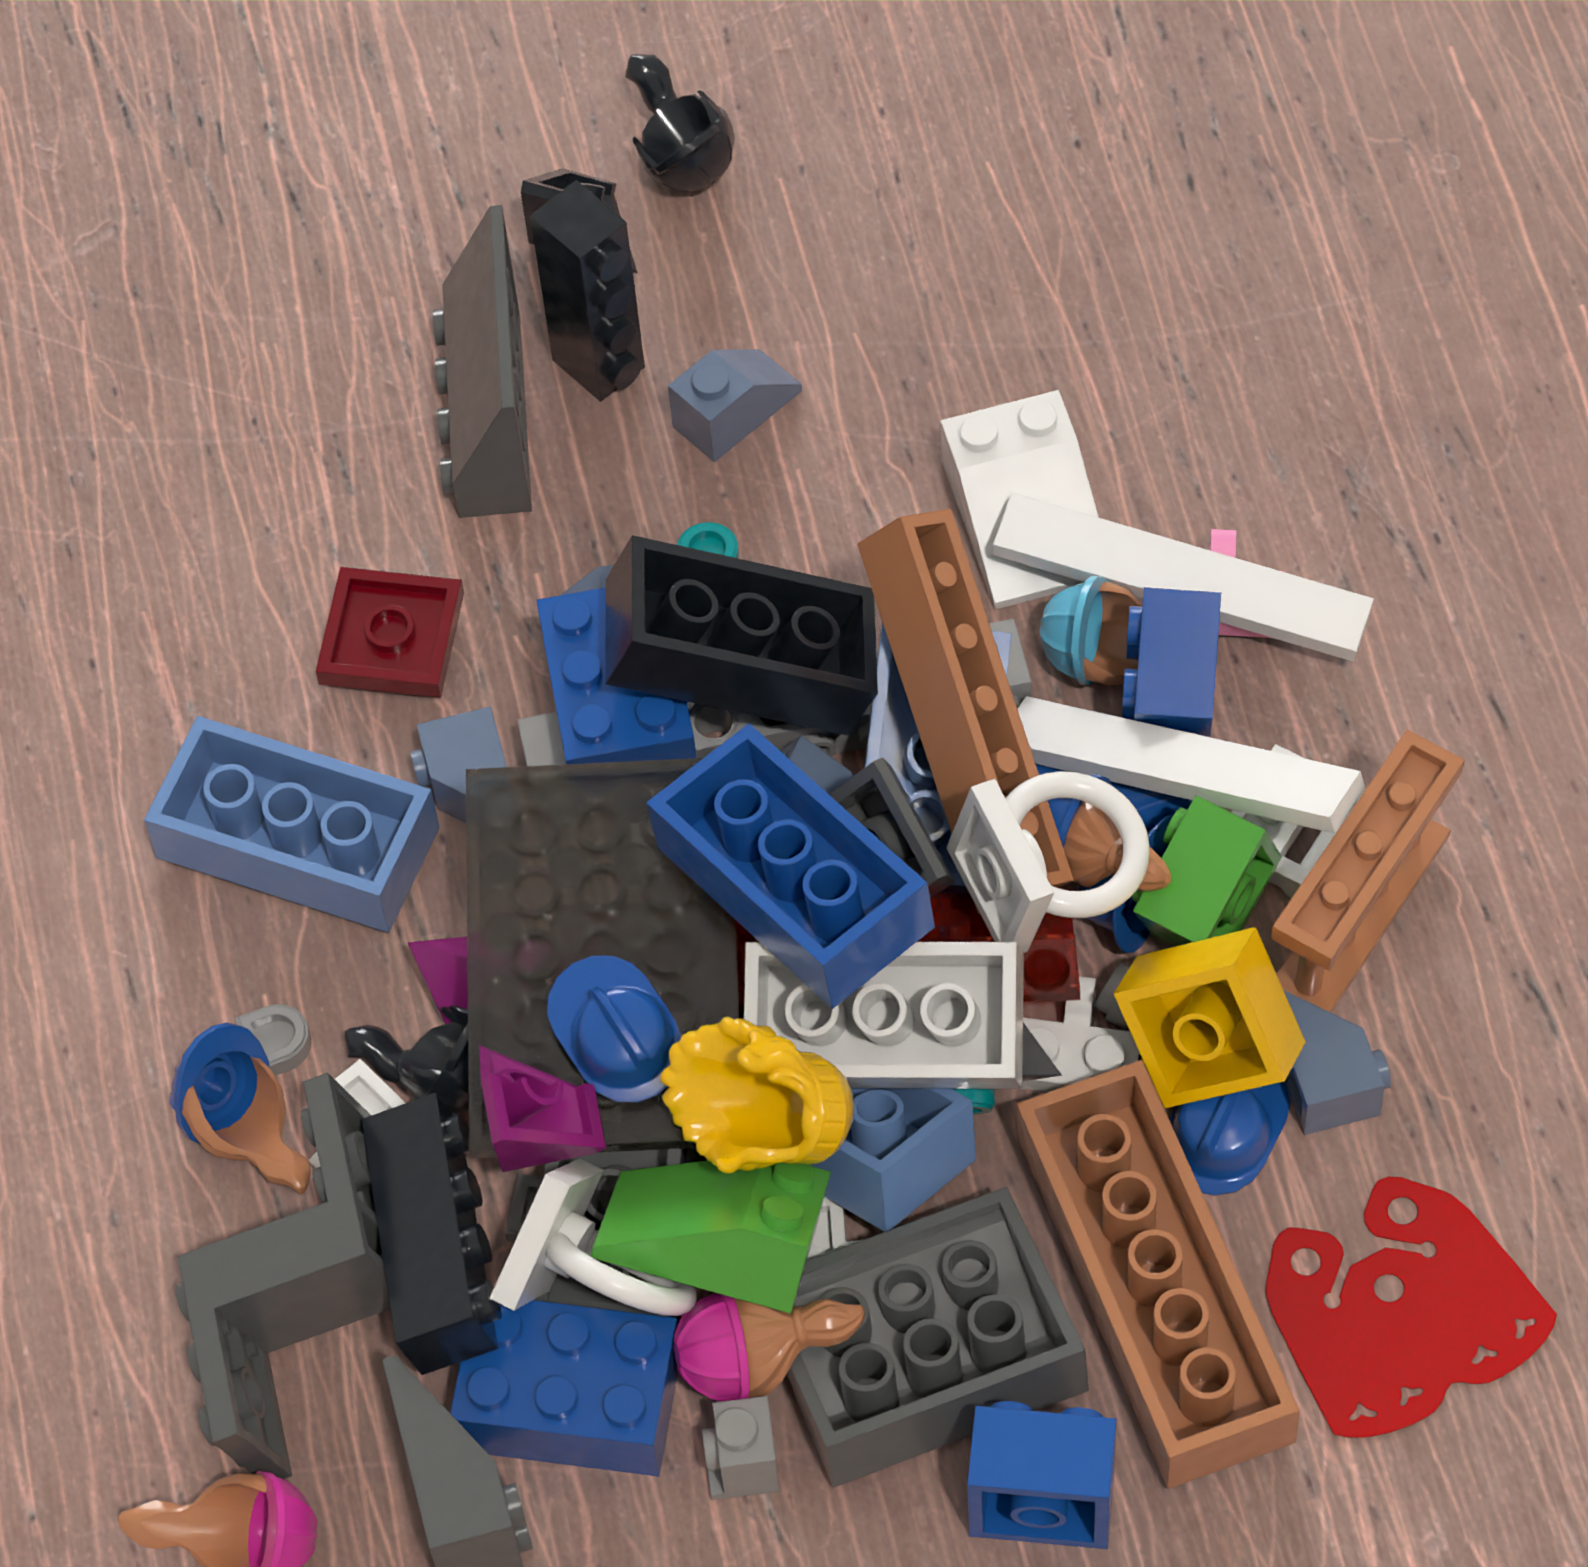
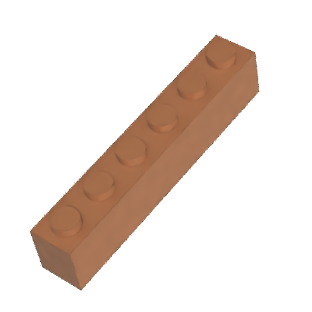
[857,509,1074,914]

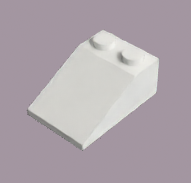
[940,390,1099,610]

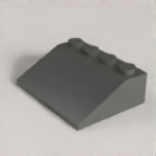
[433,205,532,518]
[787,1187,1089,1488]

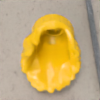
[660,1017,854,1174]

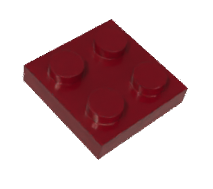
[315,567,464,698]

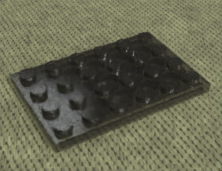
[466,758,740,1158]

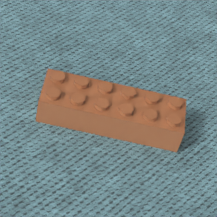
[1017,1060,1300,1489]

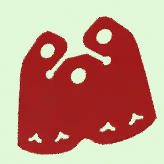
[1266,1176,1557,1438]

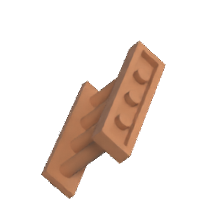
[1271,729,1465,1013]

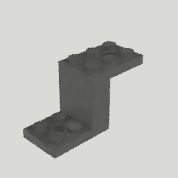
[175,1073,390,1479]

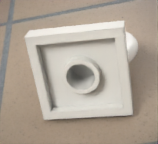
[947,771,1149,953]
[490,1158,697,1316]

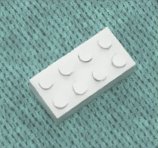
[744,942,1024,1089]

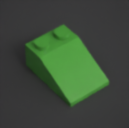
[591,1161,831,1314]

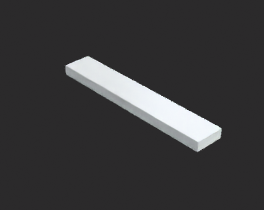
[992,492,1374,662]
[1017,696,1365,834]

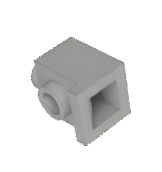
[702,1396,780,1500]

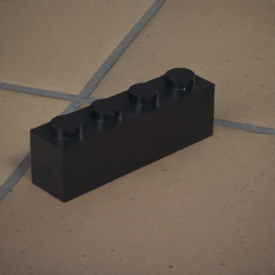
[530,180,645,402]
[362,1093,502,1375]

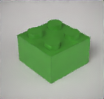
[1132,795,1282,947]

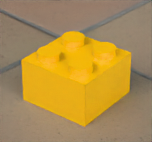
[1113,927,1306,1108]

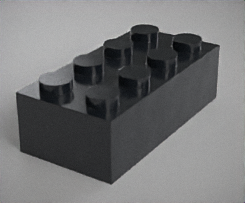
[605,535,878,736]

